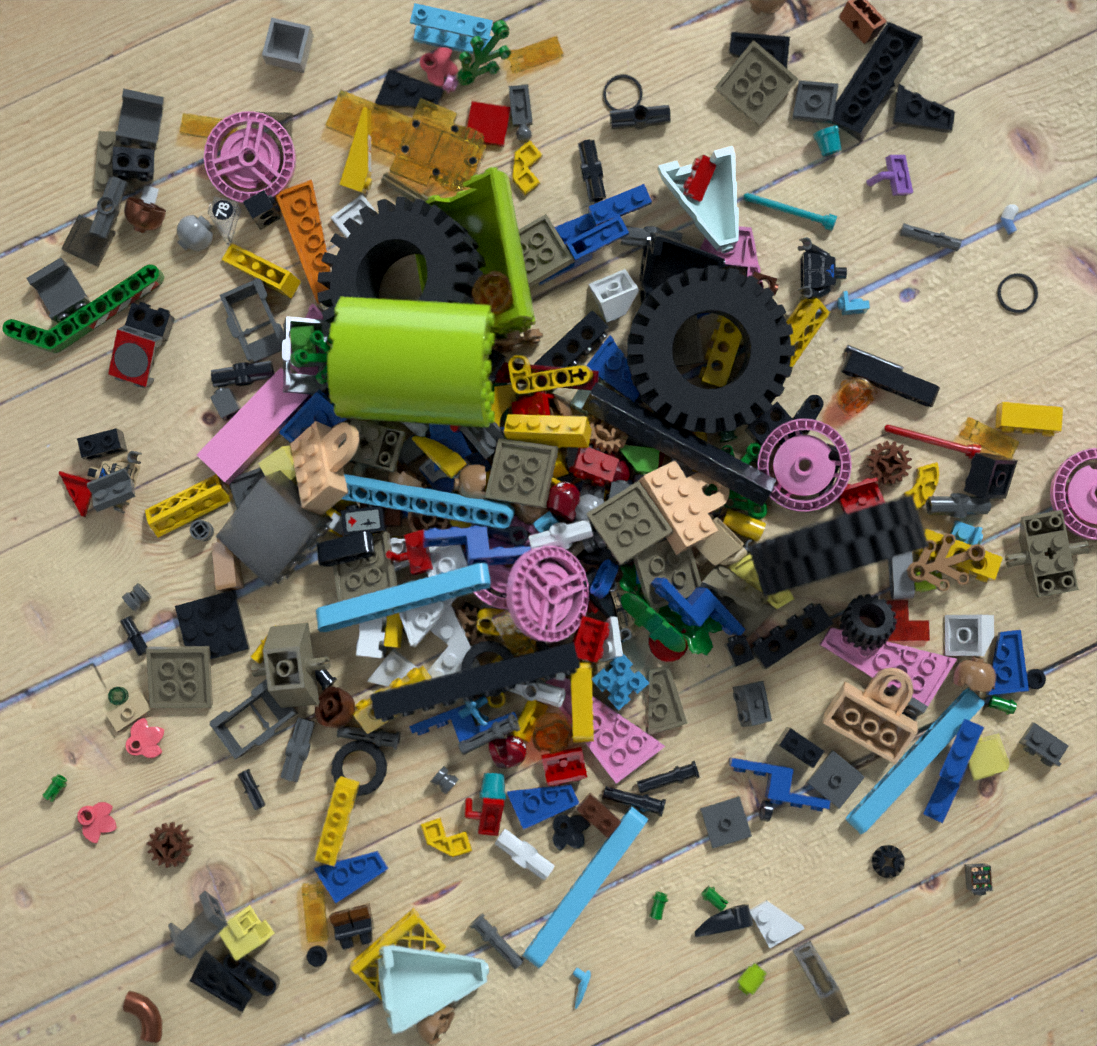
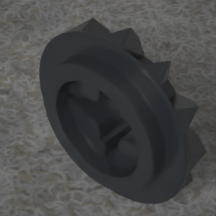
[872,845,905,879]

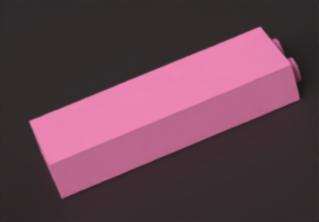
[197,368,312,485]

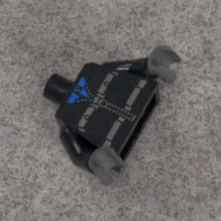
[798,237,847,301]

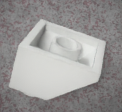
[589,269,639,322]
[945,615,994,656]

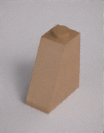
[211,537,245,592]

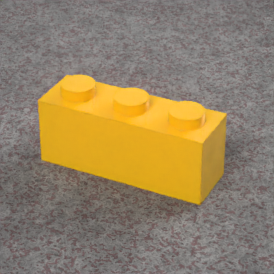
[995,402,1063,437]

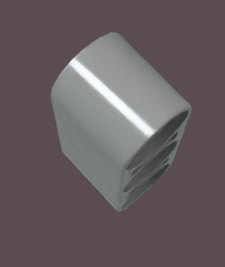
[888,552,914,600]

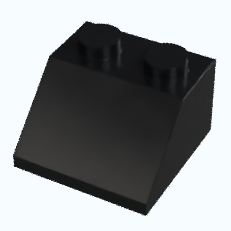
[964,452,1018,499]

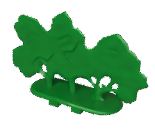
[620,563,722,656]

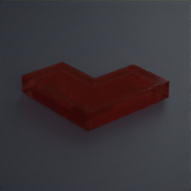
[886,600,930,641]

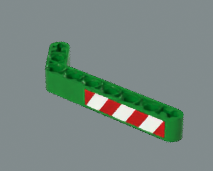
[2,264,164,353]

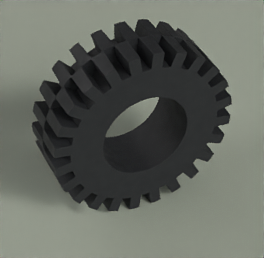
[318,197,488,331]
[627,266,795,433]
[748,495,929,597]

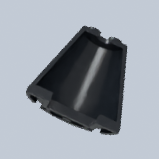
[640,232,725,305]

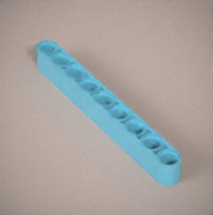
[341,474,515,528]
[316,563,491,632]
[845,688,985,834]
[522,806,648,969]

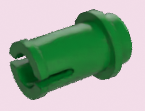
[988,695,1017,715]
[42,774,67,802]
[701,886,728,912]
[649,891,668,920]

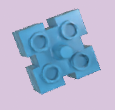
[592,653,649,710]

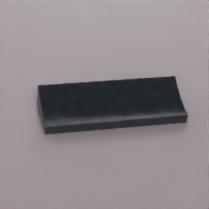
[832,21,923,143]

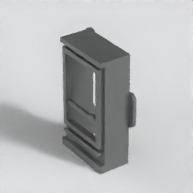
[219,278,284,364]
[282,316,331,395]
[210,680,298,759]

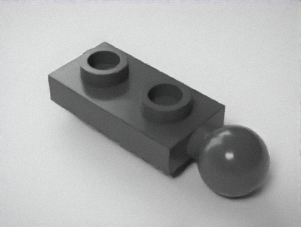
[509,84,533,142]

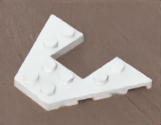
[390,538,468,647]
[367,604,480,701]

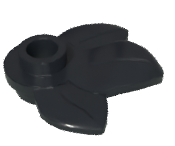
[552,814,590,851]

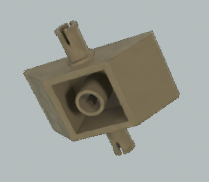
[331,418,406,477]
[1005,510,1090,597]
[251,623,331,708]

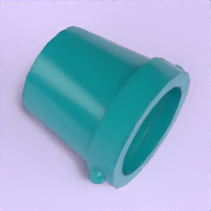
[813,126,842,157]
[479,773,506,800]

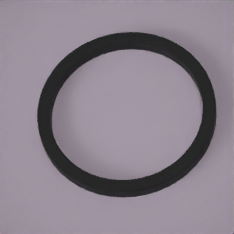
[603,74,643,111]
[997,273,1038,313]

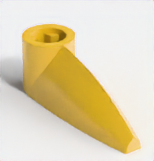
[411,436,467,479]

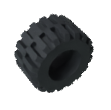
[840,594,897,651]

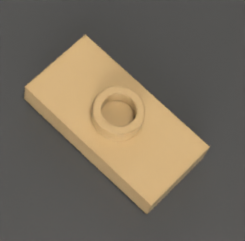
[106,692,153,732]

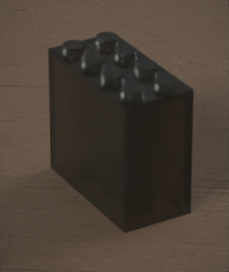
[216,470,333,587]

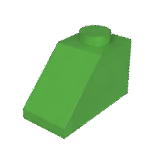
[290,326,317,367]
[618,445,660,475]

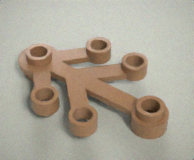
[491,329,543,353]
[907,534,985,591]

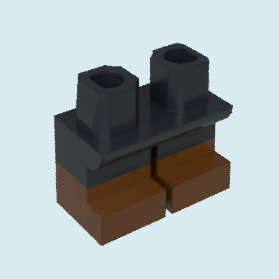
[329,903,375,950]

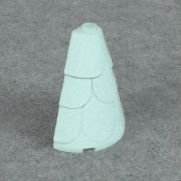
[658,146,739,254]
[378,945,489,1033]

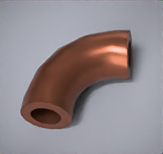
[123,991,162,1042]

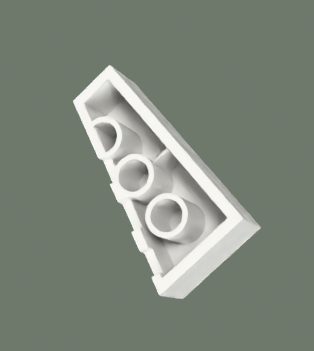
[356,616,387,658]

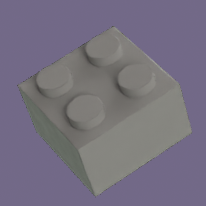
[262,17,314,73]

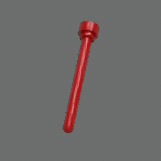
[884,424,981,459]

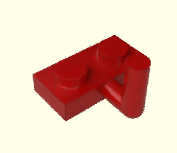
[386,529,433,576]
[464,798,504,836]

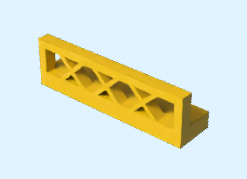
[786,298,830,367]
[145,474,230,538]

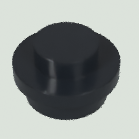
[306,945,328,967]

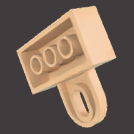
[290,421,359,515]
[639,460,729,555]
[823,668,918,764]

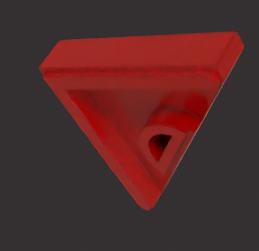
[59,471,92,518]

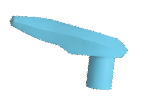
[573,968,591,1009]

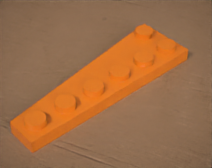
[275,180,331,304]

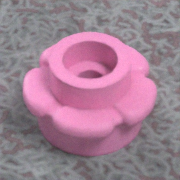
[442,74,459,93]

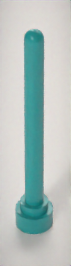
[743,193,837,231]

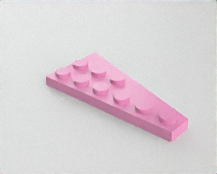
[819,627,957,706]
[545,677,665,783]

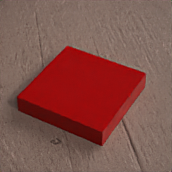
[465,101,511,147]

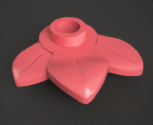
[420,47,458,86]
[125,718,164,758]
[77,802,117,843]

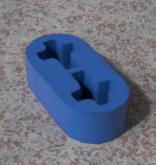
[590,559,618,599]

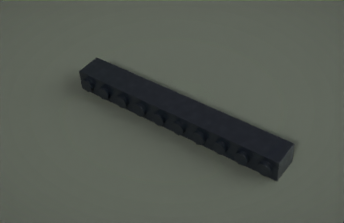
[582,382,776,506]
[370,642,580,722]

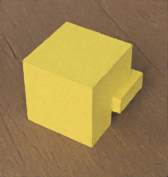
[258,445,298,495]
[968,733,1010,781]
[219,905,275,960]

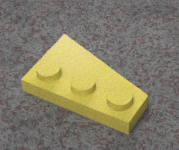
[728,554,794,609]

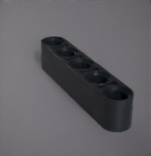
[841,352,940,407]

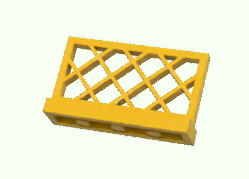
[350,907,446,1001]

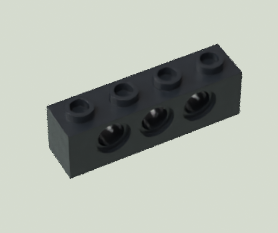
[534,310,609,368]
[750,603,834,669]

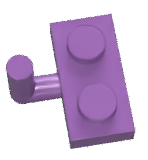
[867,155,913,196]

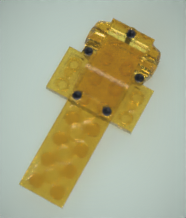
[325,90,487,192]

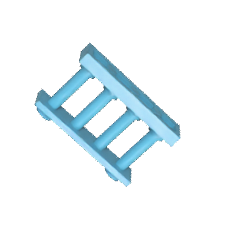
[410,3,493,54]

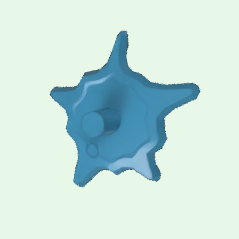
[458,696,489,726]

